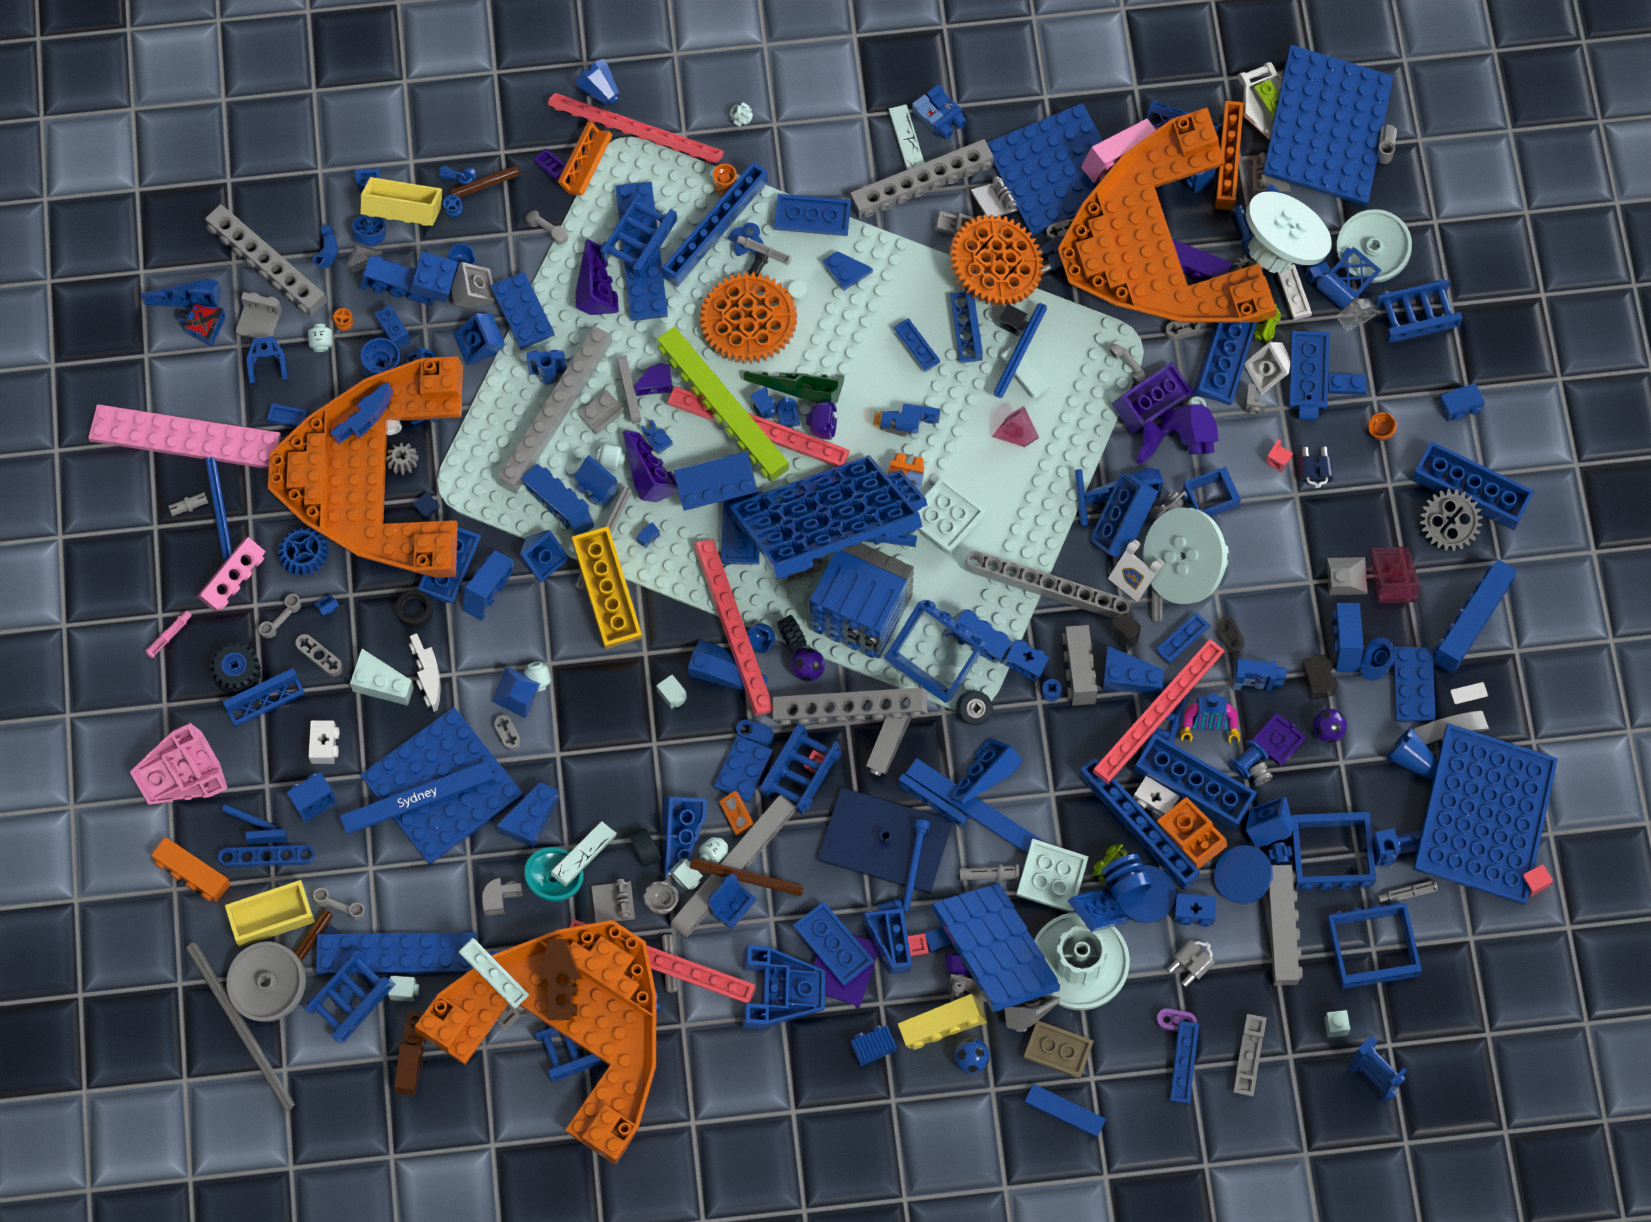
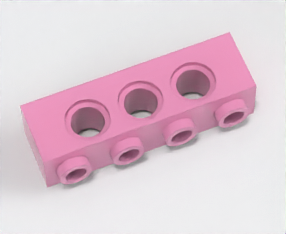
[197,537,266,611]

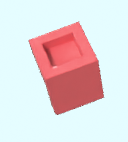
[1266,439,1293,472]
[1523,865,1553,897]

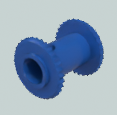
[1228,740,1268,779]

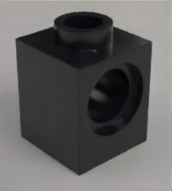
[998,304,1028,336]

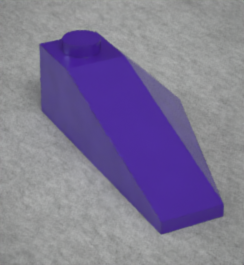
[575,239,619,315]
[623,430,679,503]

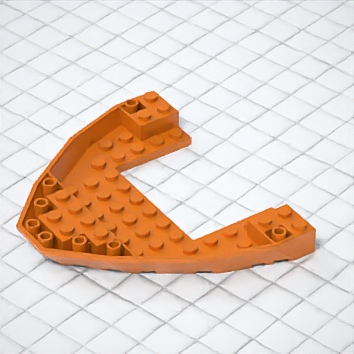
[1058,108,1277,323]
[268,356,463,578]
[415,920,656,1165]

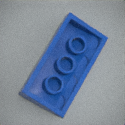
[417,527,481,604]

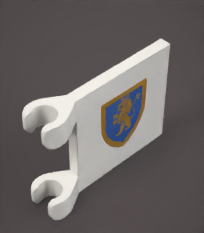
[1108,540,1164,602]

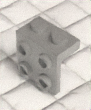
[236,292,282,339]

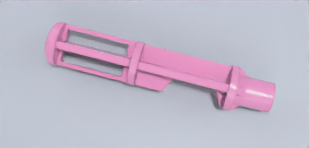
[145,610,192,658]

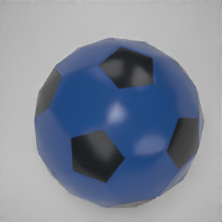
[954,1038,990,1074]

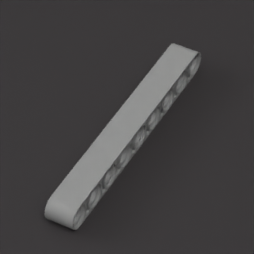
[965,551,1130,620]
[670,795,797,938]

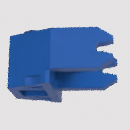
[247,336,288,383]

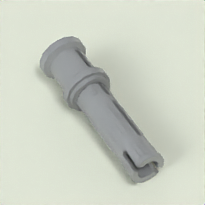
[960,863,1019,882]

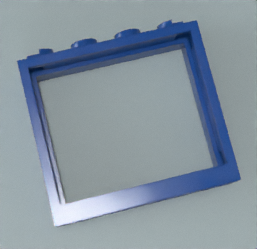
[884,600,987,703]
[1291,812,1376,891]
[1326,902,1422,989]

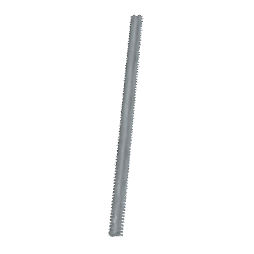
[186,942,295,1111]

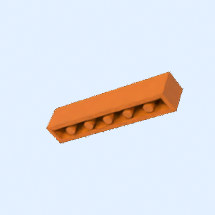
[1215,101,1244,210]

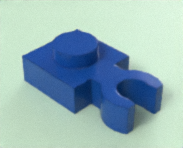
[641,420,673,455]

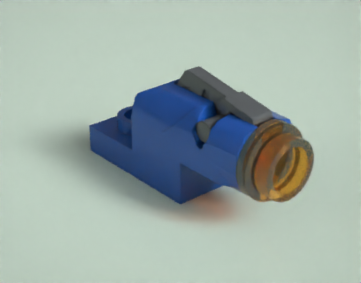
[873,403,940,437]

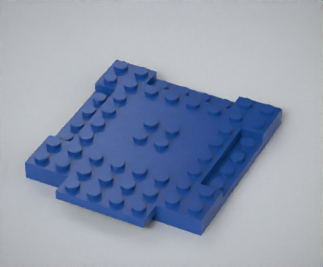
[729,455,928,579]

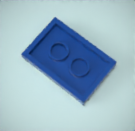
[714,735,773,803]

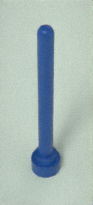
[902,819,930,912]

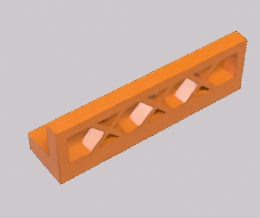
[558,122,613,196]

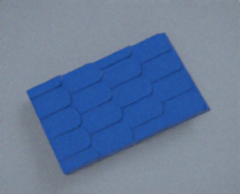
[932,883,1060,1012]

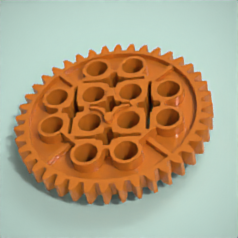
[949,214,1044,307]
[700,272,797,364]

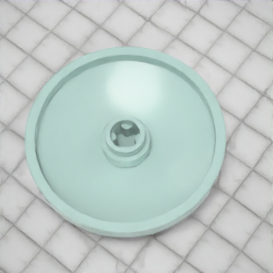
[1337,209,1412,283]

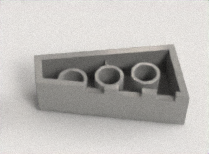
[1062,625,1098,706]

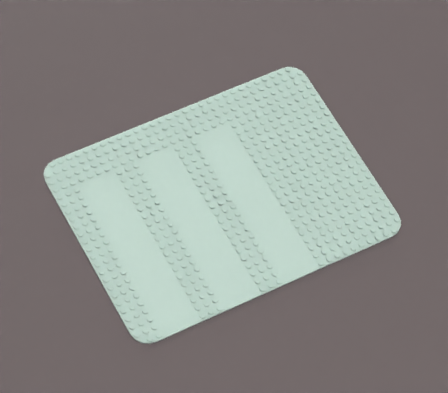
[437,136,1144,710]

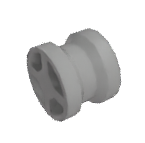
[1248,763,1273,786]

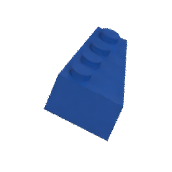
[521,464,595,536]

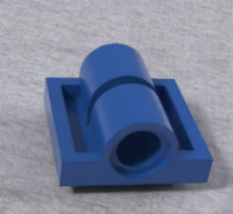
[526,350,567,385]

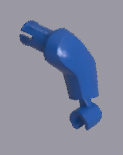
[312,225,339,269]

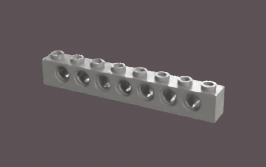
[850,139,994,219]
[205,204,327,317]
[773,688,928,726]

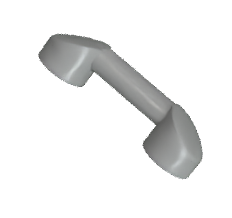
[525,210,568,244]
[1108,344,1146,385]
[259,594,301,638]
[313,888,365,920]

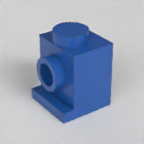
[750,387,776,419]

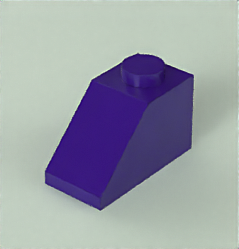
[634,363,672,396]

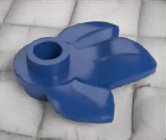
[728,223,763,256]

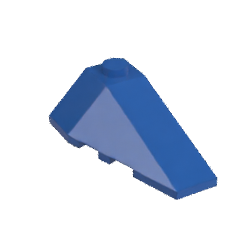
[662,797,707,876]

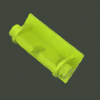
[1254,79,1279,117]
[1253,304,1281,344]
[1091,844,1128,883]

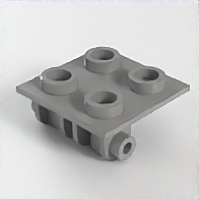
[1253,153,1290,192]
[970,176,1018,218]
[1145,491,1186,525]
[592,879,635,923]
[948,974,987,1002]

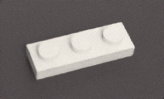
[1276,264,1312,320]

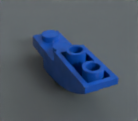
[330,382,393,444]

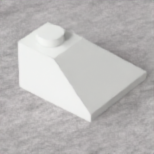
[1244,342,1291,394]

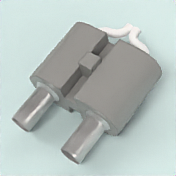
[1167,939,1215,987]

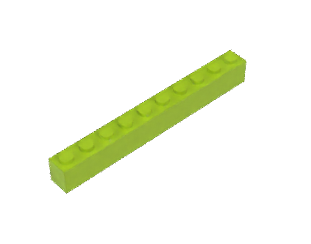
[656,326,789,482]

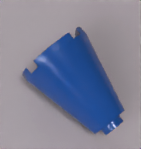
[1386,728,1438,779]

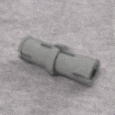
[168,492,208,517]

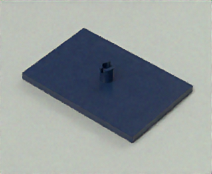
[818,788,953,894]

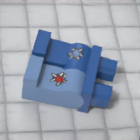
[912,84,966,139]
[1233,659,1287,691]

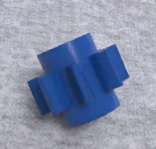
[1267,842,1293,865]

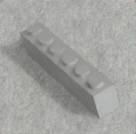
[1267,865,1303,985]

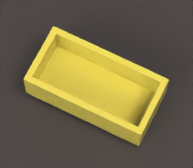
[360,177,442,226]
[225,880,315,948]

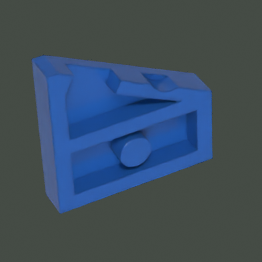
[822,251,873,291]

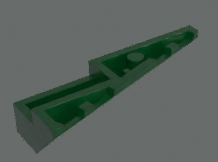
[744,371,844,404]

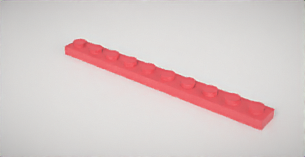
[548,93,724,163]
[668,386,850,467]
[694,539,773,716]
[1093,639,1225,784]
[569,919,756,1003]

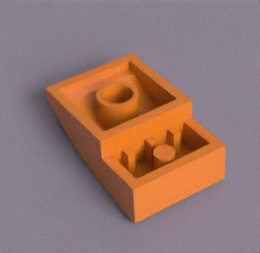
[1157,797,1227,869]

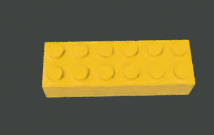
[571,526,642,649]

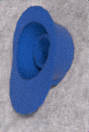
[1360,637,1395,681]

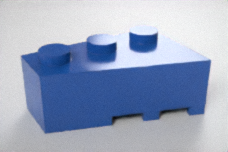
[463,550,515,621]
[1332,603,1364,672]
[942,609,1012,663]
[1103,646,1164,695]
[497,783,559,848]
[862,909,912,974]

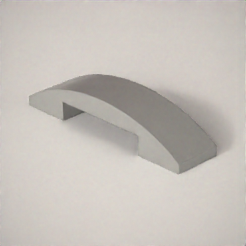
[1413,711,1489,747]
[1233,1014,1267,1097]

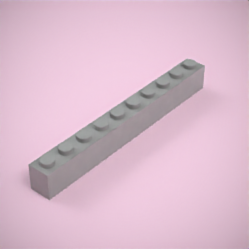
[498,326,612,494]

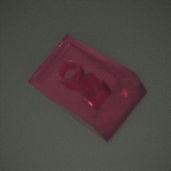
[1371,547,1419,603]

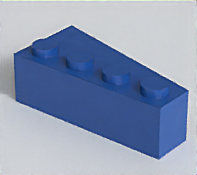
[359,256,434,305]

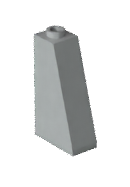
[866,705,911,776]

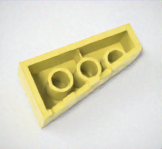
[898,994,988,1050]

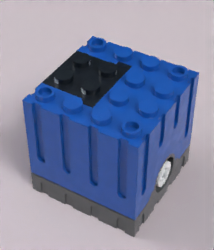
[810,543,914,659]

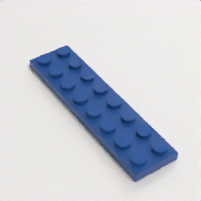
[615,181,668,321]
[316,933,477,975]

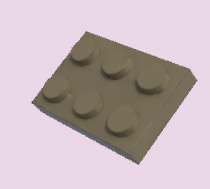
[1023,1021,1094,1079]

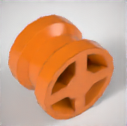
[333,308,354,331]

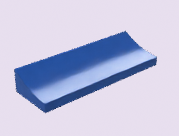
[1192,322,1257,406]

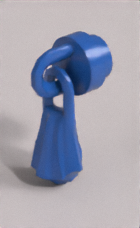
[438,166,476,184]

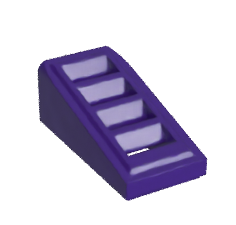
[533,148,570,186]

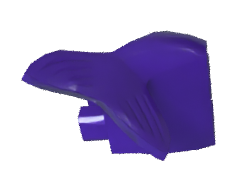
[1136,404,1219,464]

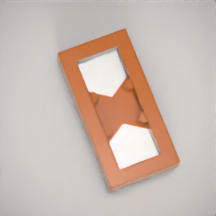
[719,791,754,835]

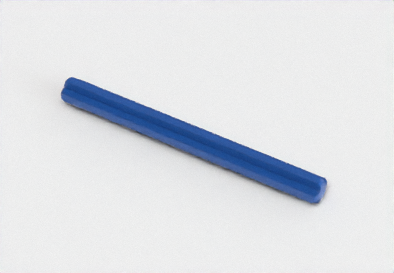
[993,303,1047,398]
[205,457,233,561]

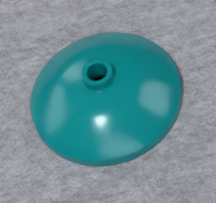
[524,847,583,901]

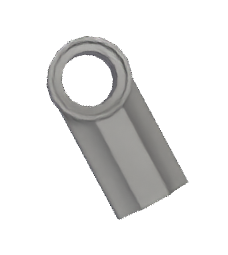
[1377,125,1397,164]

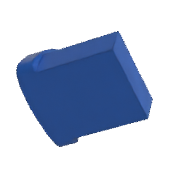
[355,169,380,191]
[775,397,800,428]

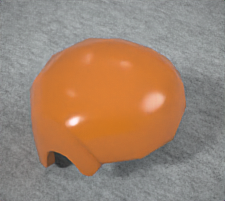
[1368,412,1397,441]

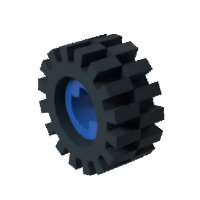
[777,615,807,652]

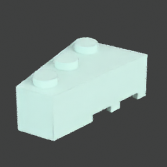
[350,649,414,706]

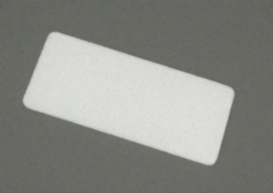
[1451,682,1488,704]

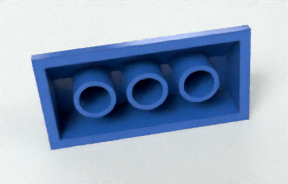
[674,451,757,511]
[1090,472,1158,558]

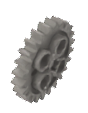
[1420,489,1483,551]

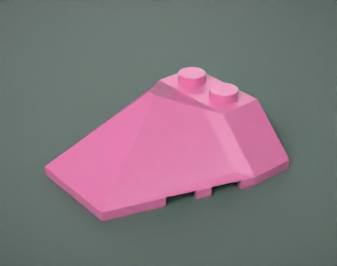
[130,723,227,805]

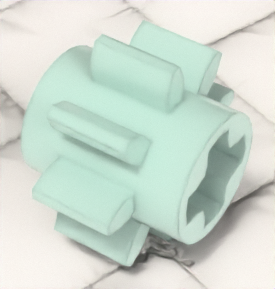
[730,102,753,126]

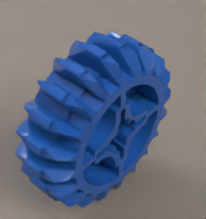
[277,526,329,577]

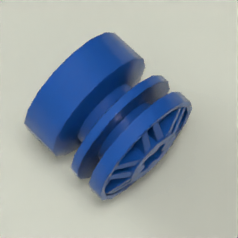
[360,338,400,379]
[1101,854,1153,903]

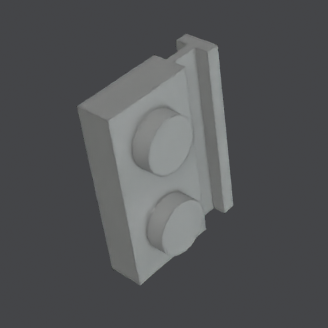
[578,390,625,435]

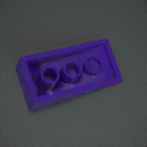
[1111,362,1193,434]

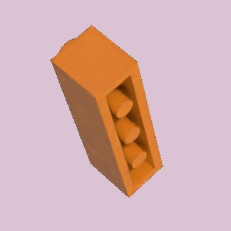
[151,837,231,903]

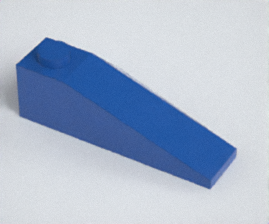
[141,279,221,308]
[1085,468,1163,503]
[688,640,768,692]
[950,738,1023,804]

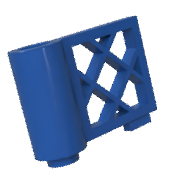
[1316,246,1381,311]

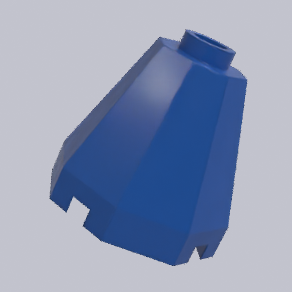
[575,59,619,106]

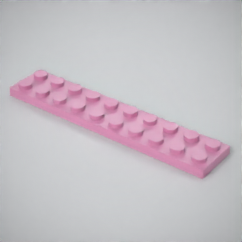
[88,404,281,469]

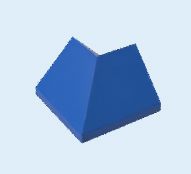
[520,530,570,582]
[492,667,541,718]

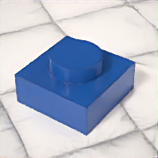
[314,594,339,615]

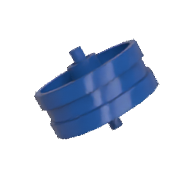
[352,215,386,246]

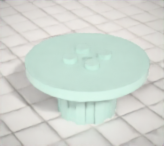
[1246,192,1331,273]
[1143,508,1229,604]
[1034,912,1130,1010]

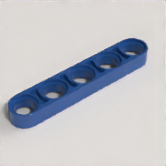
[218,845,315,868]

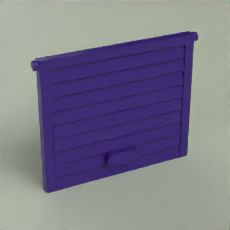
[813,934,879,1009]

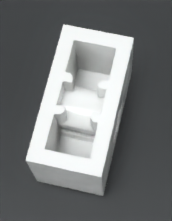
[309,721,340,764]
[1133,776,1180,819]

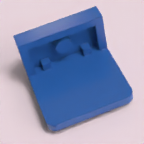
[708,873,757,930]

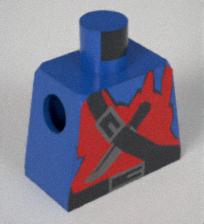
[178,304,226,347]

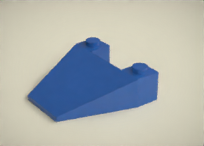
[741,945,825,1030]

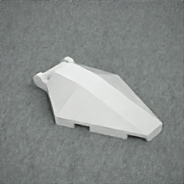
[1238,62,1282,139]

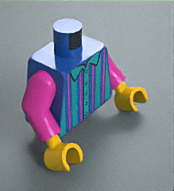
[1180,693,1240,744]

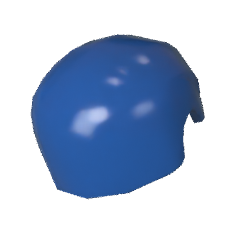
[448,243,476,273]
[747,623,775,653]

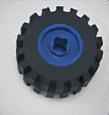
[210,642,261,695]

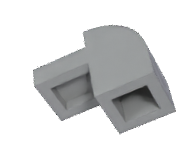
[482,878,523,916]

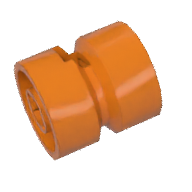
[713,164,737,196]

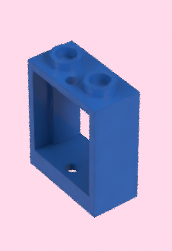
[1181,467,1241,517]

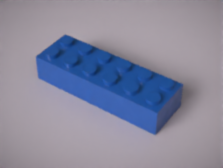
[1412,441,1534,531]
[1434,559,1518,674]
[1133,734,1257,831]

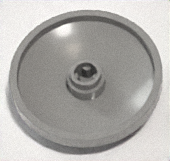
[227,942,306,1022]

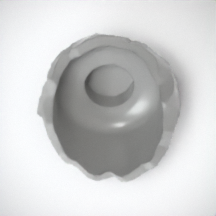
[643,880,679,914]

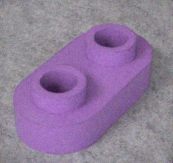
[1157,1009,1197,1032]

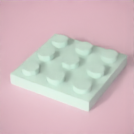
[917,477,986,554]
[1016,839,1088,913]

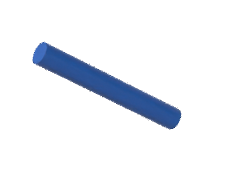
[1075,469,1088,527]
[222,804,278,830]

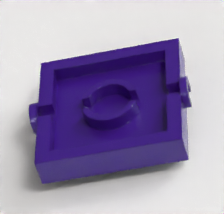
[1252,713,1307,767]

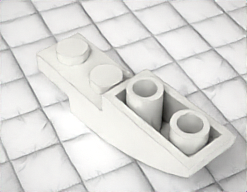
[409,633,441,712]

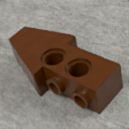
[540,939,583,1020]
[394,1011,426,1096]

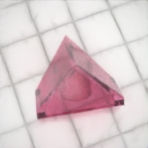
[992,406,1039,447]

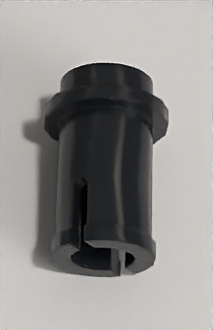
[748,253,768,277]

